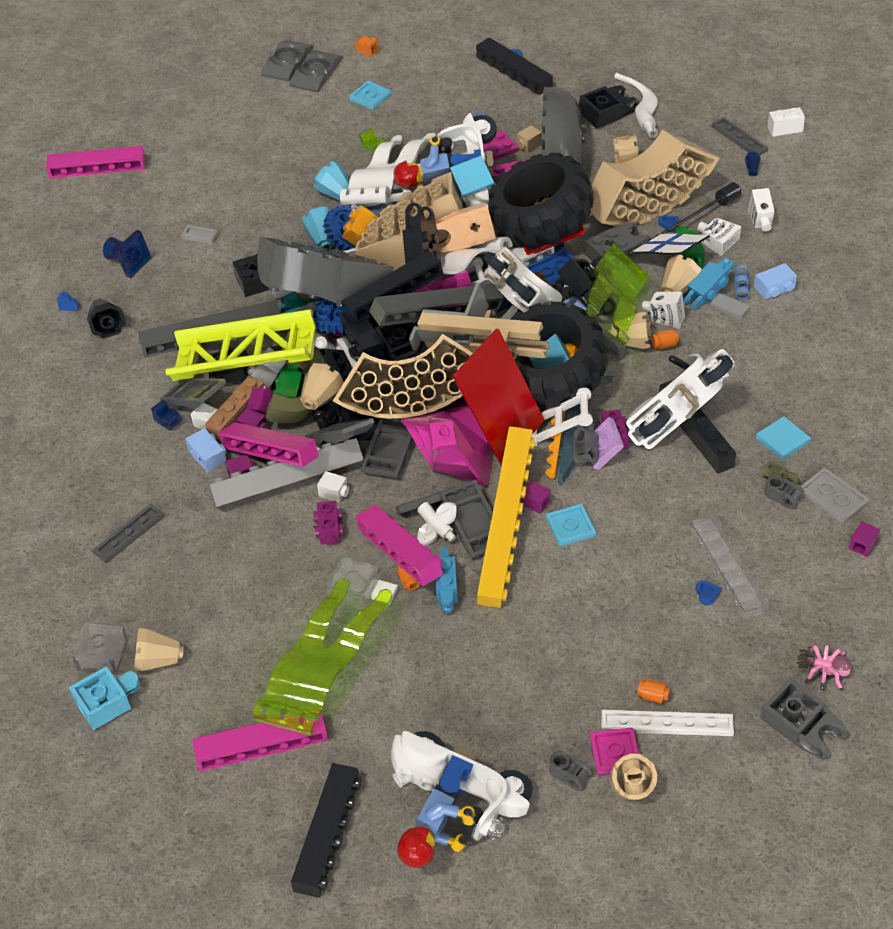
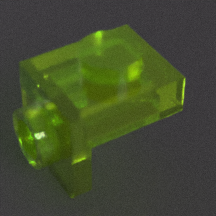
[359,128,386,151]

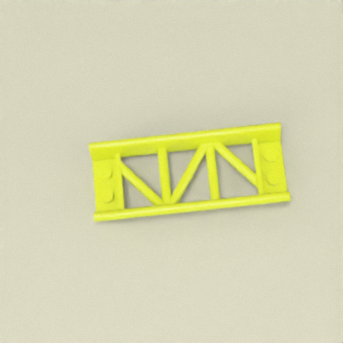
[166,309,317,381]

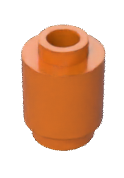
[651,329,679,350]
[397,565,420,590]
[637,678,670,704]

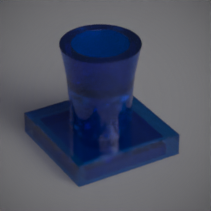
[103,230,152,278]

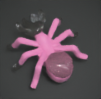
[797,645,851,690]

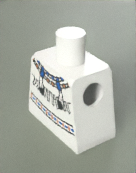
[748,188,774,231]
[697,218,741,256]
[642,292,685,329]

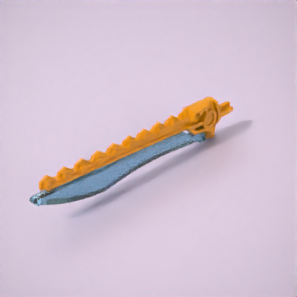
[545,343,587,486]

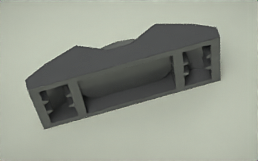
[261,40,313,81]
[290,50,343,93]
[160,378,227,410]
[305,418,374,446]
[361,418,414,478]
[440,480,493,559]

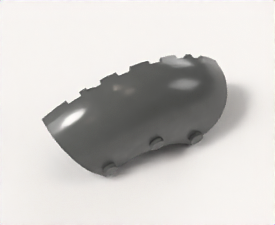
[541,87,585,169]
[257,237,394,307]

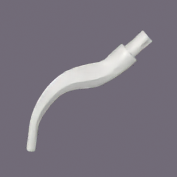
[614,73,658,138]

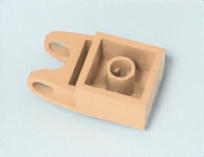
[435,203,496,253]

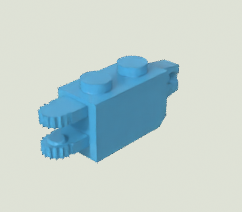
[683,258,734,310]
[436,547,458,614]

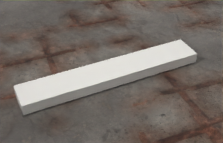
[601,710,734,736]

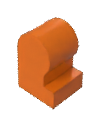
[354,35,379,57]

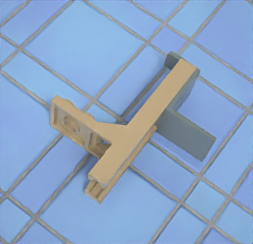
[409,282,549,360]

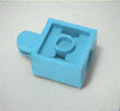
[69,666,140,730]

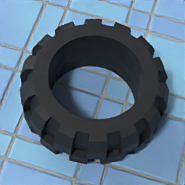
[488,153,594,249]
[508,301,609,409]

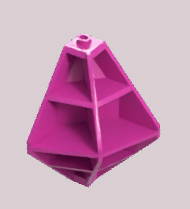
[401,403,494,486]

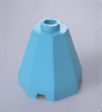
[313,161,350,200]
[302,206,335,250]

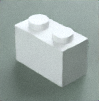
[767,107,805,137]

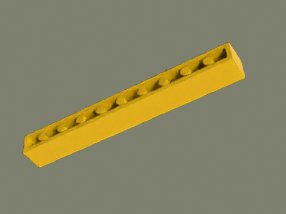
[477,426,535,608]

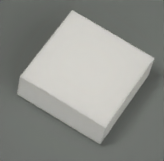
[371,580,398,604]

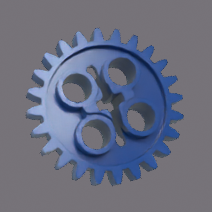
[323,205,357,251]
[313,298,348,334]

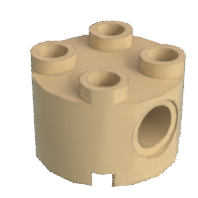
[613,135,639,163]
[609,754,657,800]

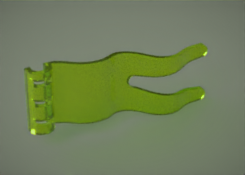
[585,244,650,345]
[253,579,392,736]

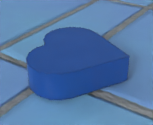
[658,215,679,232]
[57,292,79,311]
[695,581,721,606]

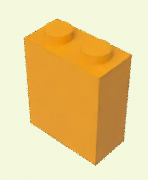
[342,205,379,246]

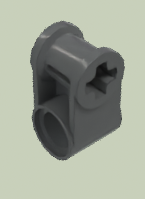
[573,427,599,466]
[764,474,804,509]
[549,751,593,791]

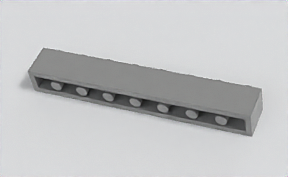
[209,437,363,507]

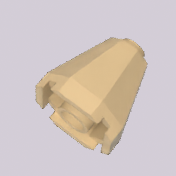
[661,255,702,294]
[608,312,652,349]
[300,363,344,410]
[134,627,184,671]

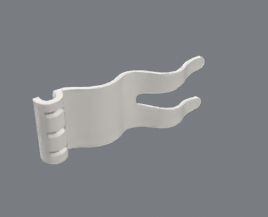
[340,133,436,205]
[412,237,513,293]

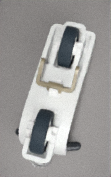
[483,247,570,313]
[627,349,734,449]

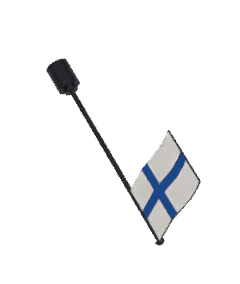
[628,182,741,256]

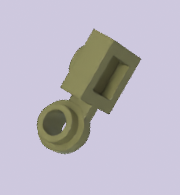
[761,461,800,484]

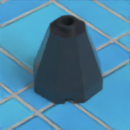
[87,298,126,339]

